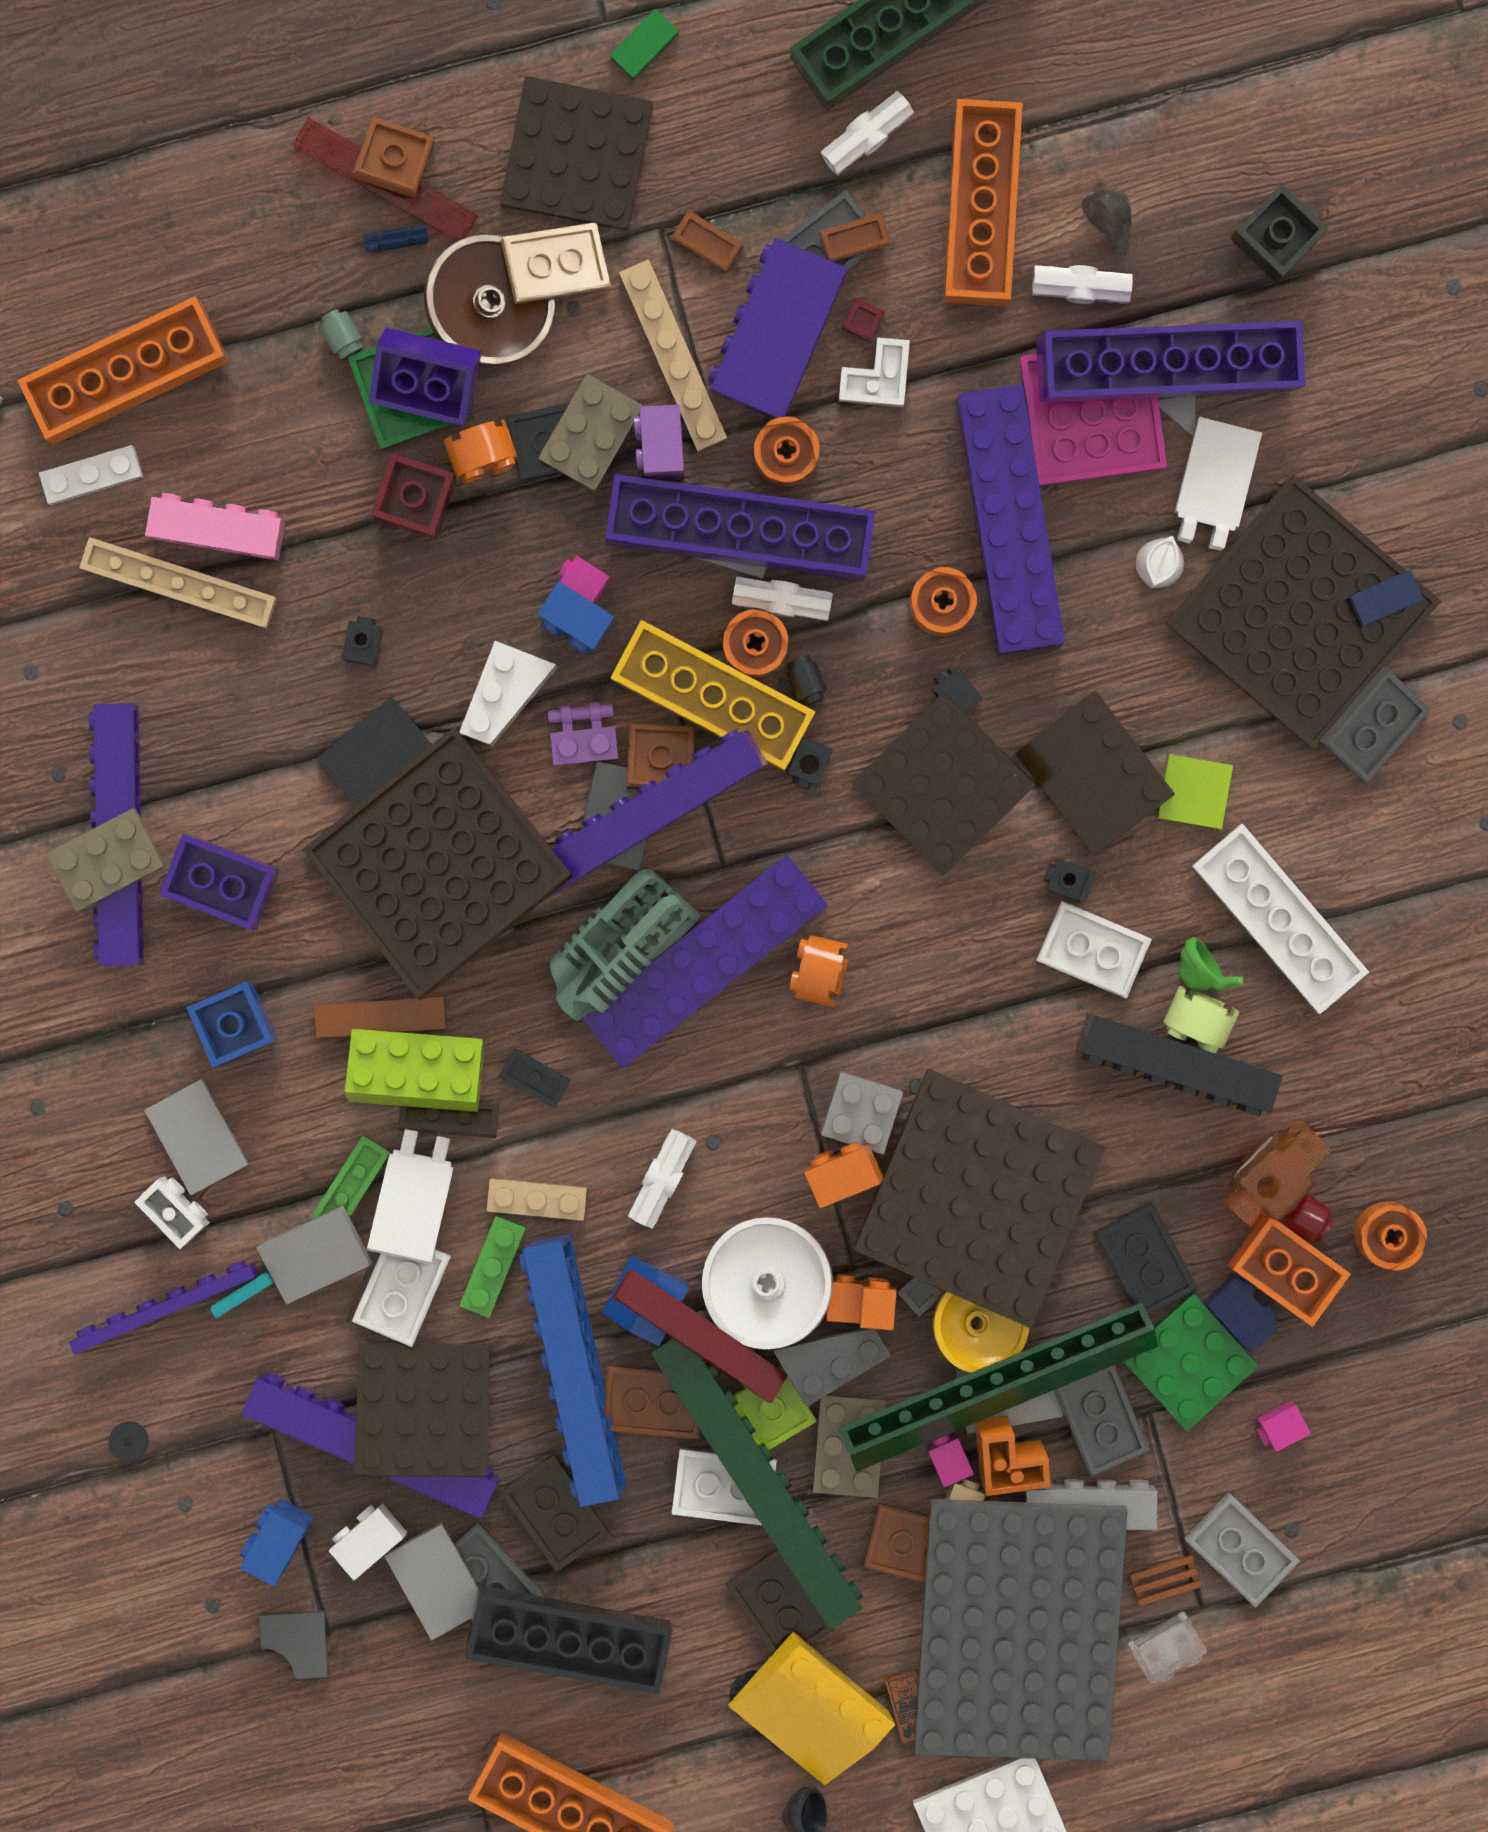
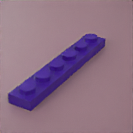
[69,1260,260,1354]

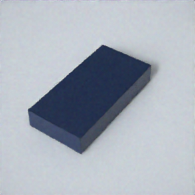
[1349,570,1424,627]

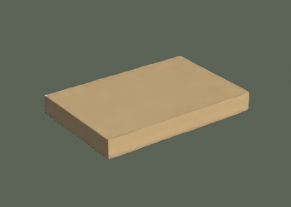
[501,223,611,304]

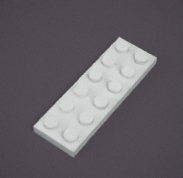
[1191,824,1369,1014]

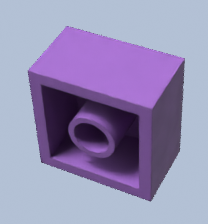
[634,404,685,481]

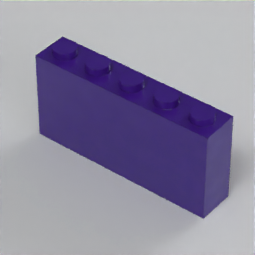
[708,238,847,419]

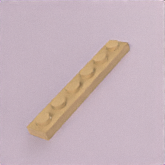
[619,259,727,453]
[79,537,277,629]

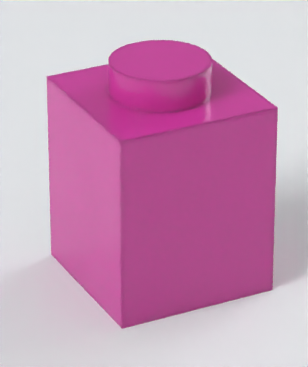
[558,555,611,604]
[1256,1400,1311,1452]
[926,1434,974,1488]

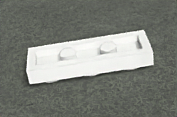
[39,445,144,505]

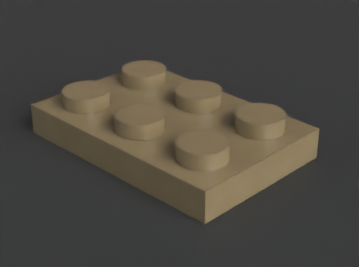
[538,374,644,492]
[46,808,166,912]
[813,1394,886,1498]

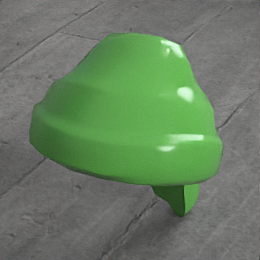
[1178,937,1243,992]

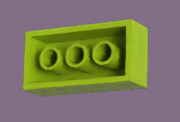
[345,1029,485,1112]

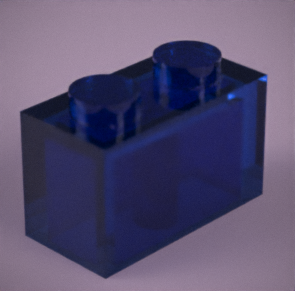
[1203,1275,1280,1354]

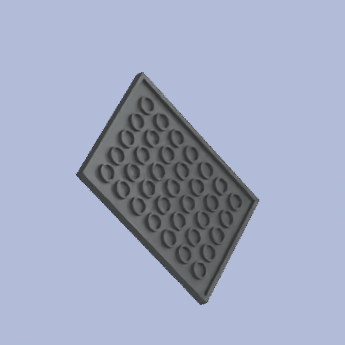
[913,1499,1128,1761]

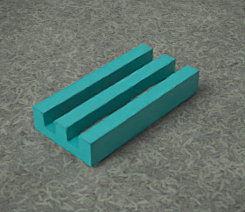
[210,1271,274,1318]

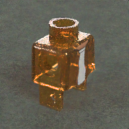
[1223,1118,1332,1228]

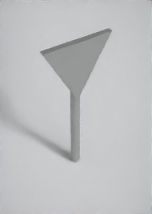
[1158,396,1196,436]

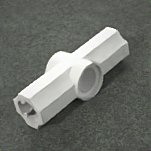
[820,91,914,176]
[1032,265,1133,304]
[732,577,833,621]
[628,1128,697,1229]

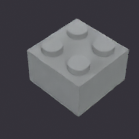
[820,1071,903,1155]

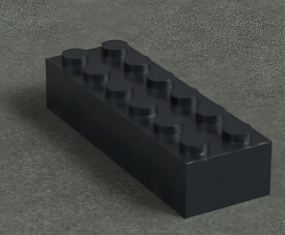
[1076,1013,1283,1116]
[465,1585,673,1694]

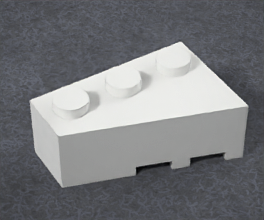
[459,641,558,746]

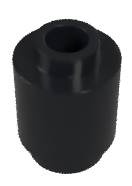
[786,655,828,706]

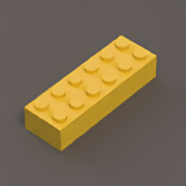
[611,620,815,771]

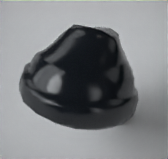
[782,1786,836,1832]

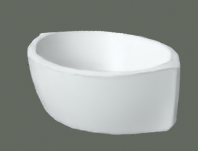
[1136,536,1184,589]

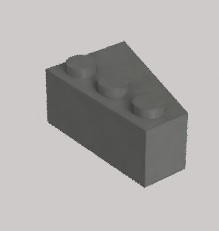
[773,1326,891,1407]

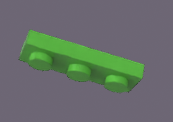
[311,1135,391,1219]
[459,1215,526,1318]

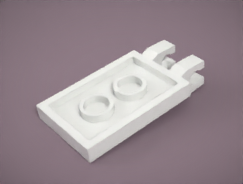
[1174,417,1262,552]
[367,1129,454,1264]

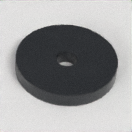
[109,1421,149,1461]

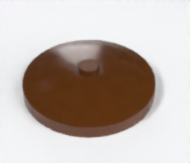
[424,235,555,367]

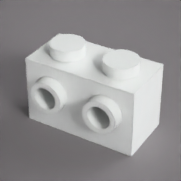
[135,1176,210,1249]
[329,1503,408,1580]

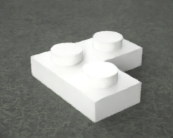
[839,337,910,407]

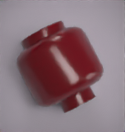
[1282,1194,1333,1243]

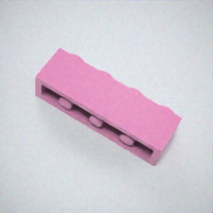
[145,493,285,561]

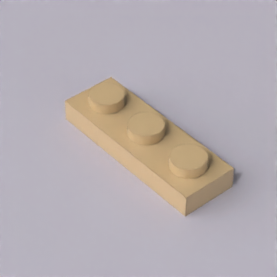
[487,1178,587,1221]

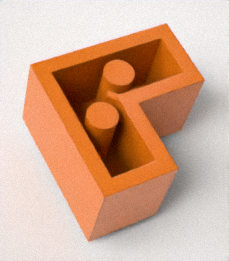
[804,1141,883,1209]
[826,1273,896,1330]
[975,1415,1051,1496]

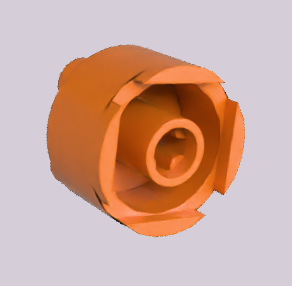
[754,416,820,487]
[443,419,518,485]
[909,567,977,636]
[723,609,788,678]
[789,935,850,1008]
[1354,1202,1427,1270]

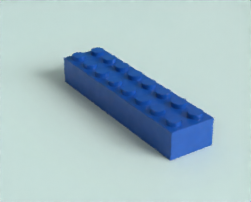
[520,1233,627,1507]

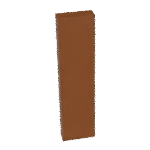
[314,996,447,1038]

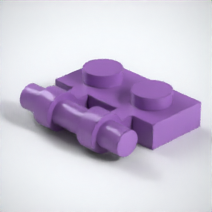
[548,702,619,766]

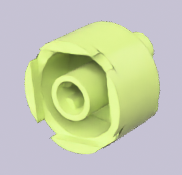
[1163,986,1240,1054]

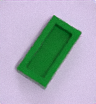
[610,9,679,81]

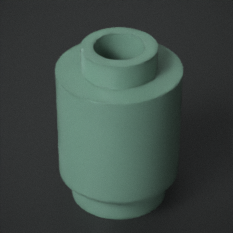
[319,309,364,360]

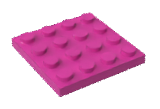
[1019,354,1167,486]

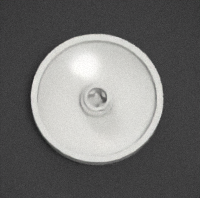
[702,1218,833,1349]

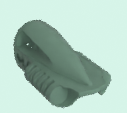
[550,869,701,1021]

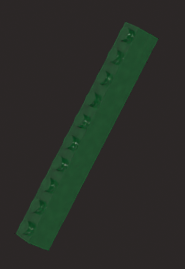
[839,1302,1158,1472]
[650,1337,864,1630]

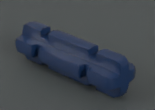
[364,225,428,253]

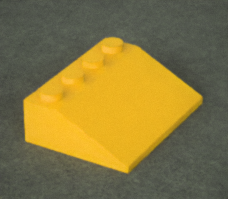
[728,1632,895,1785]

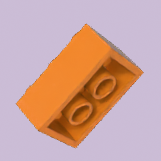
[1227,1213,1351,1327]

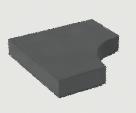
[259,1610,329,1679]

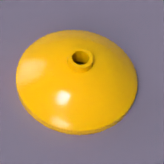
[933,1291,1029,1373]

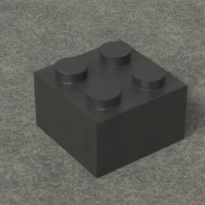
[1230,183,1328,284]

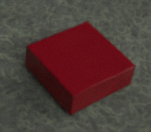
[842,298,885,343]

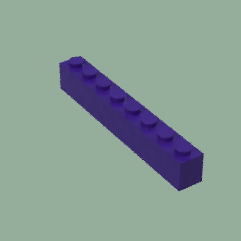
[88,703,144,966]
[548,729,768,898]
[241,1373,499,1518]

